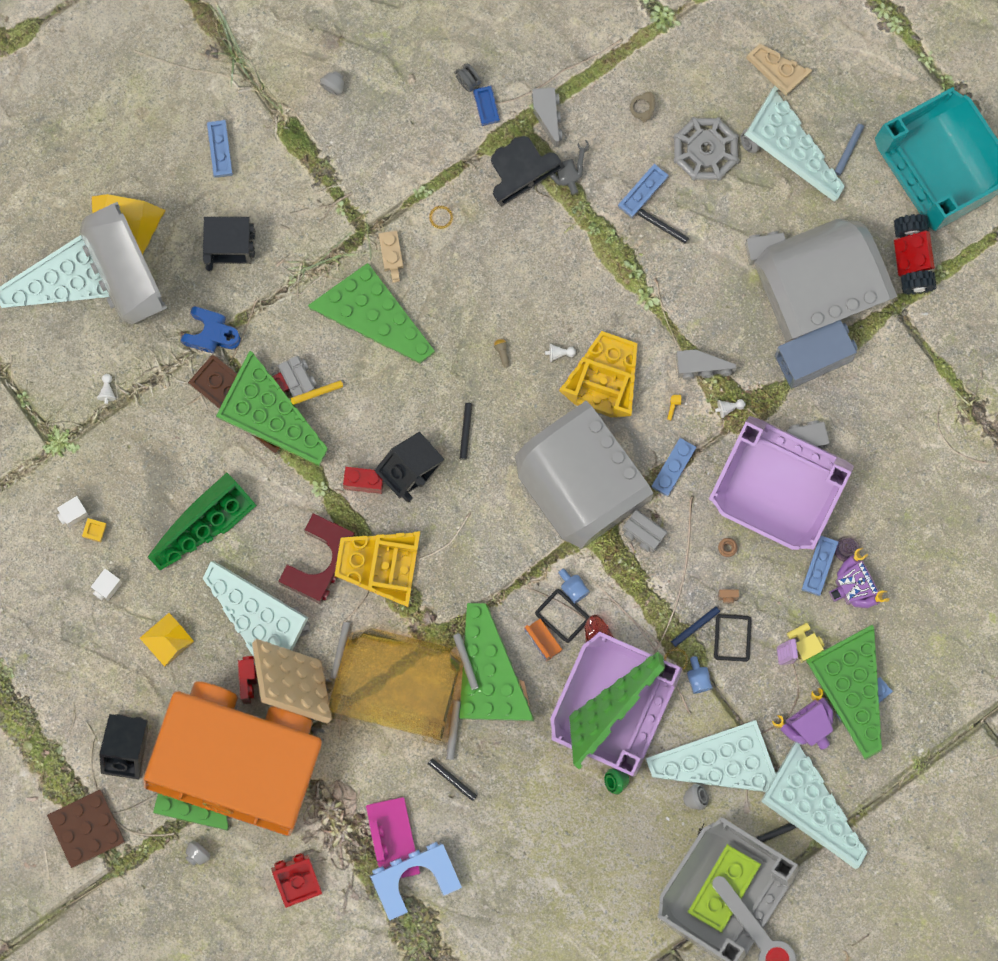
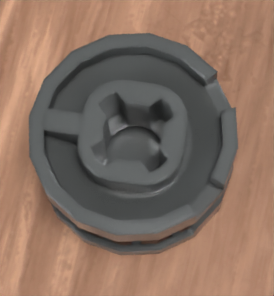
[454,63,482,92]

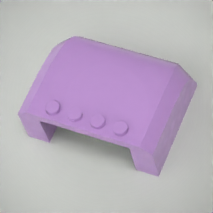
[709,416,854,550]
[551,632,683,776]

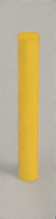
[291,380,343,405]

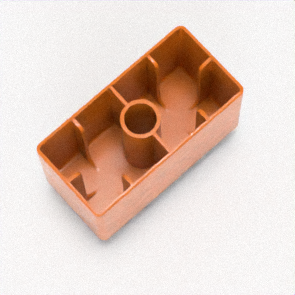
[143,681,322,836]

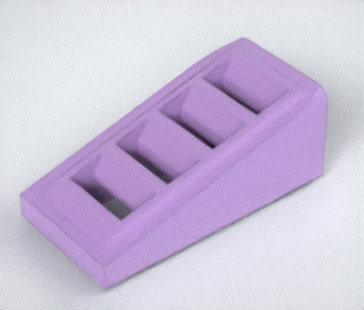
[777,639,798,665]

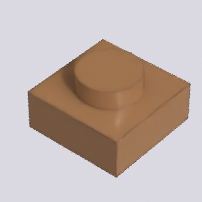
[718,590,739,604]

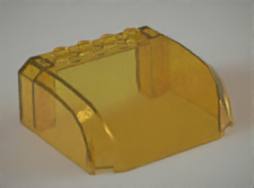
[329,628,463,746]

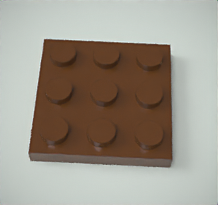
[47,789,125,868]

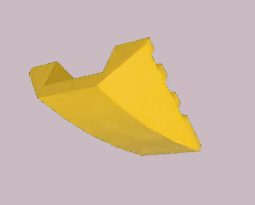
[92,194,165,255]
[559,331,637,417]
[335,531,420,607]

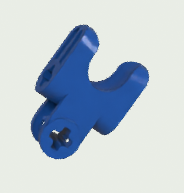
[180,306,241,354]

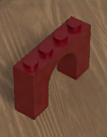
[278,513,355,605]

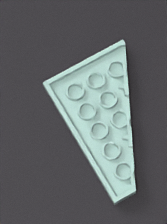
[744,86,844,202]
[0,235,109,308]
[203,561,309,656]
[646,720,776,792]
[761,742,867,869]

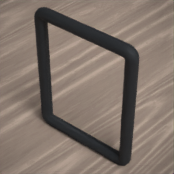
[535,589,590,643]
[714,614,752,662]

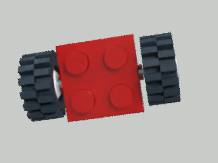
[894,214,937,295]

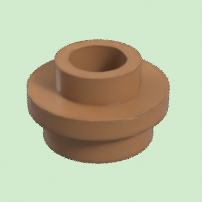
[718,538,738,557]

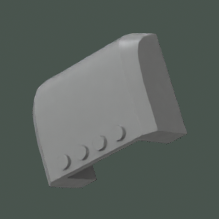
[79,202,167,325]
[754,219,897,342]
[515,401,653,549]
[658,817,799,961]

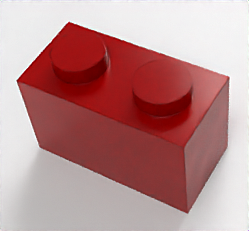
[343,466,383,494]

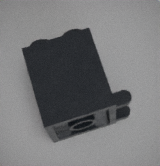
[203,217,256,272]
[374,431,445,503]

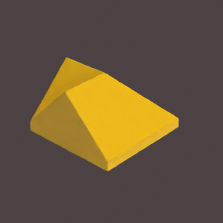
[140,613,194,667]

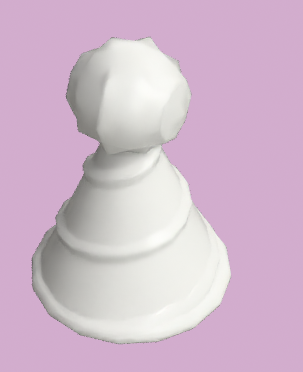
[545,343,576,362]
[97,374,116,404]
[715,399,745,418]

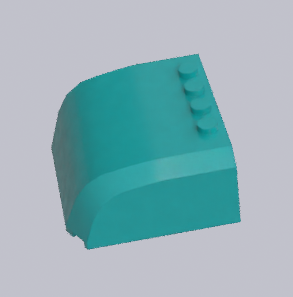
[874,87,998,231]

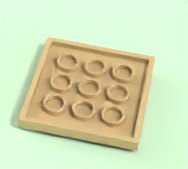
[252,639,332,724]

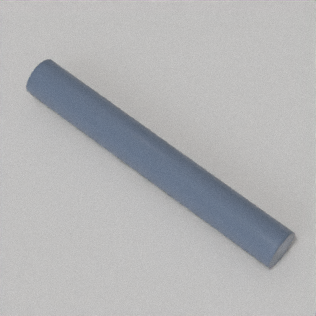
[835,123,864,176]

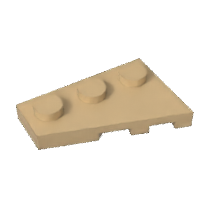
[746,44,812,96]

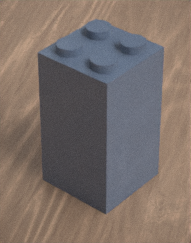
[775,320,858,389]

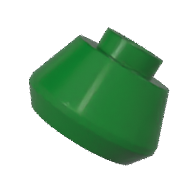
[604,768,629,795]

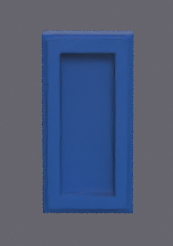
[473,86,500,126]

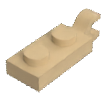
[378,230,403,283]

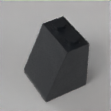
[99,714,148,780]

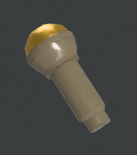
[494,339,509,368]

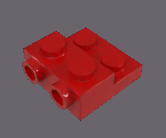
[238,656,258,704]
[271,853,322,908]

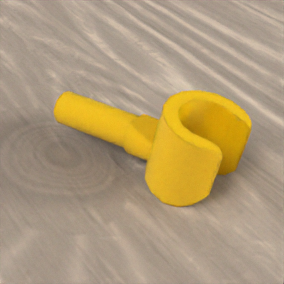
[667,395,681,421]

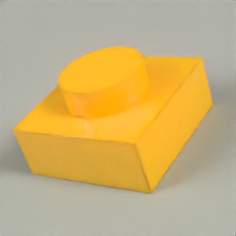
[82,518,107,543]

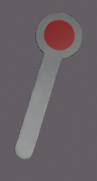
[712,876,796,961]

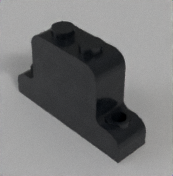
[491,136,565,207]

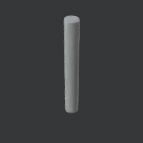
[331,622,351,680]
[453,633,479,690]
[446,701,461,760]

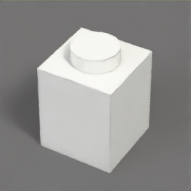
[57,496,89,528]
[91,569,122,601]

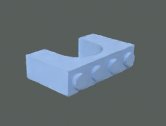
[369,842,462,920]

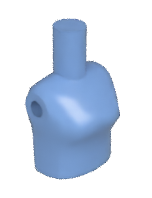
[558,568,590,604]
[687,656,713,694]

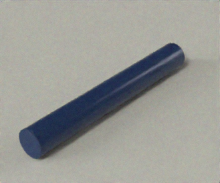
[670,606,720,647]

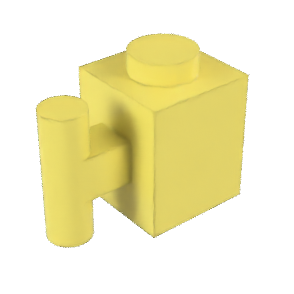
[786,623,824,663]

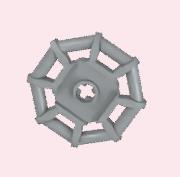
[673,117,740,181]

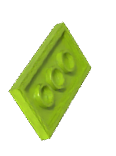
[687,844,761,933]

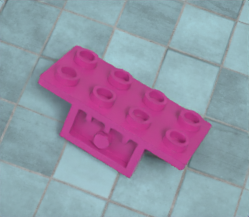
[366,797,420,879]

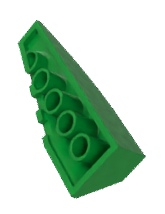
[148,472,257,570]

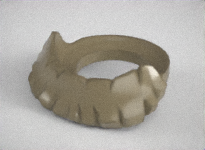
[630,92,655,122]

